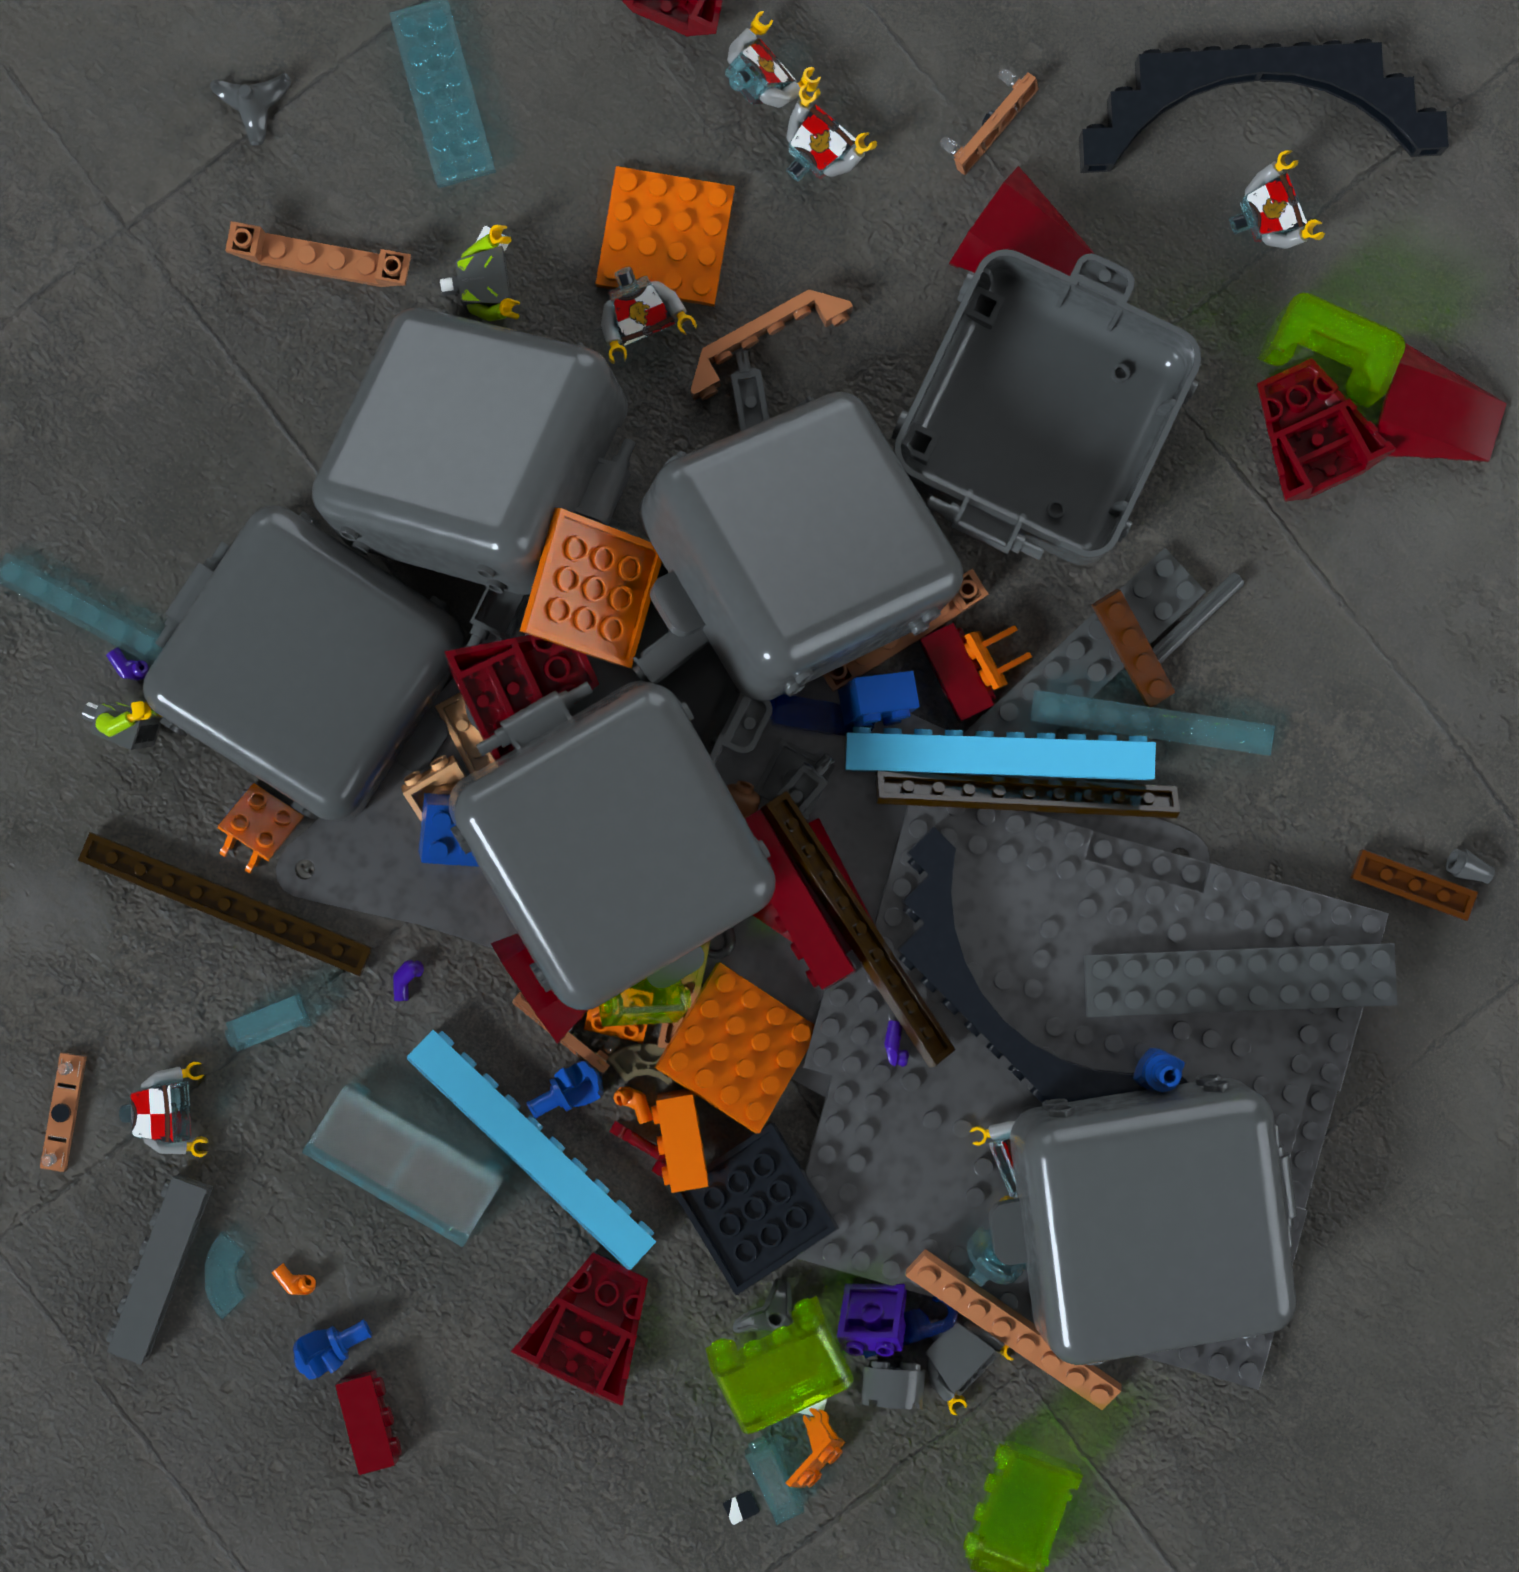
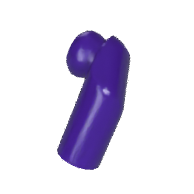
[106,647,149,681]
[393,959,424,1001]
[884,1021,909,1067]

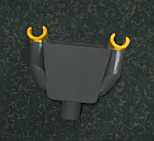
[924,1318,1014,1415]

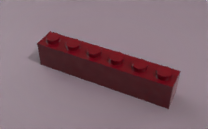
[745,809,857,990]

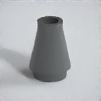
[1446,849,1495,884]

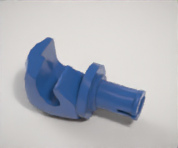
[1133,1048,1185,1092]
[526,1061,604,1119]
[293,1319,372,1380]

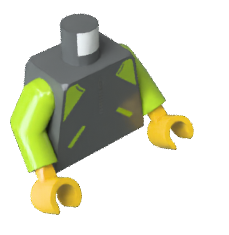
[440,224,520,322]
[82,701,162,750]

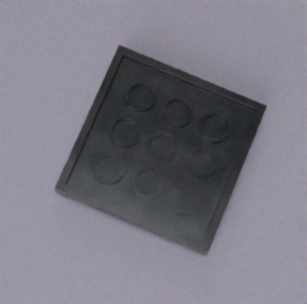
[674,1123,840,1295]

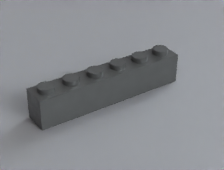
[106,1174,213,1365]

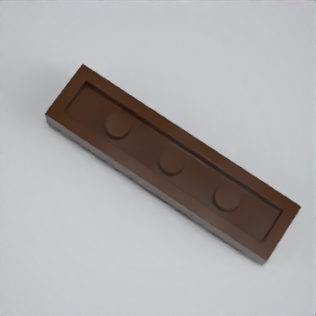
[1091,589,1176,709]
[1350,849,1478,921]

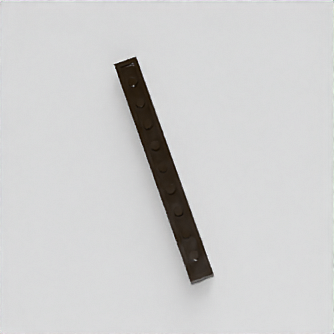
[875,771,1180,818]
[760,791,956,1068]
[78,832,373,976]

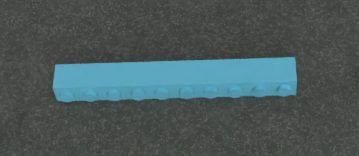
[845,727,1156,780]
[407,1030,656,1270]

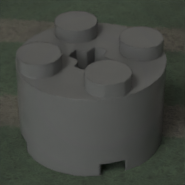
[861,1359,925,1409]

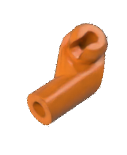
[613,1086,653,1124]
[271,1263,316,1295]

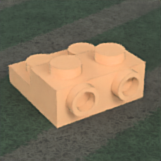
[401,755,467,821]

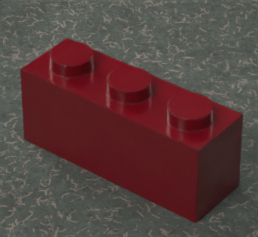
[919,623,996,723]
[335,1370,402,1475]

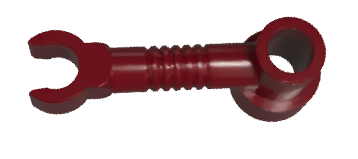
[609,1121,667,1178]

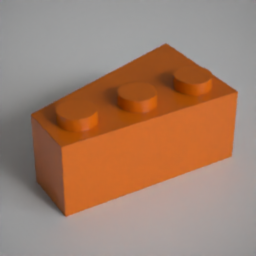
[651,1089,709,1193]

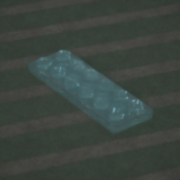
[389,0,496,189]

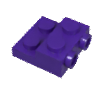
[837,1284,907,1356]

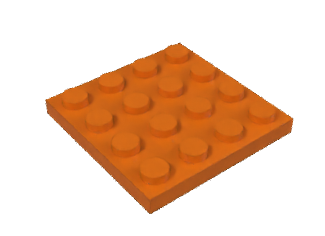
[595,166,735,307]
[520,508,662,668]
[654,962,815,1134]

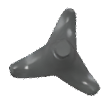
[210,73,291,146]
[733,1278,813,1351]

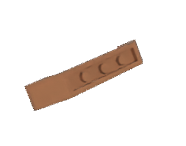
[225,221,411,287]
[691,289,853,401]
[822,568,989,692]

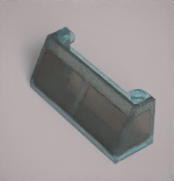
[302,1082,507,1247]

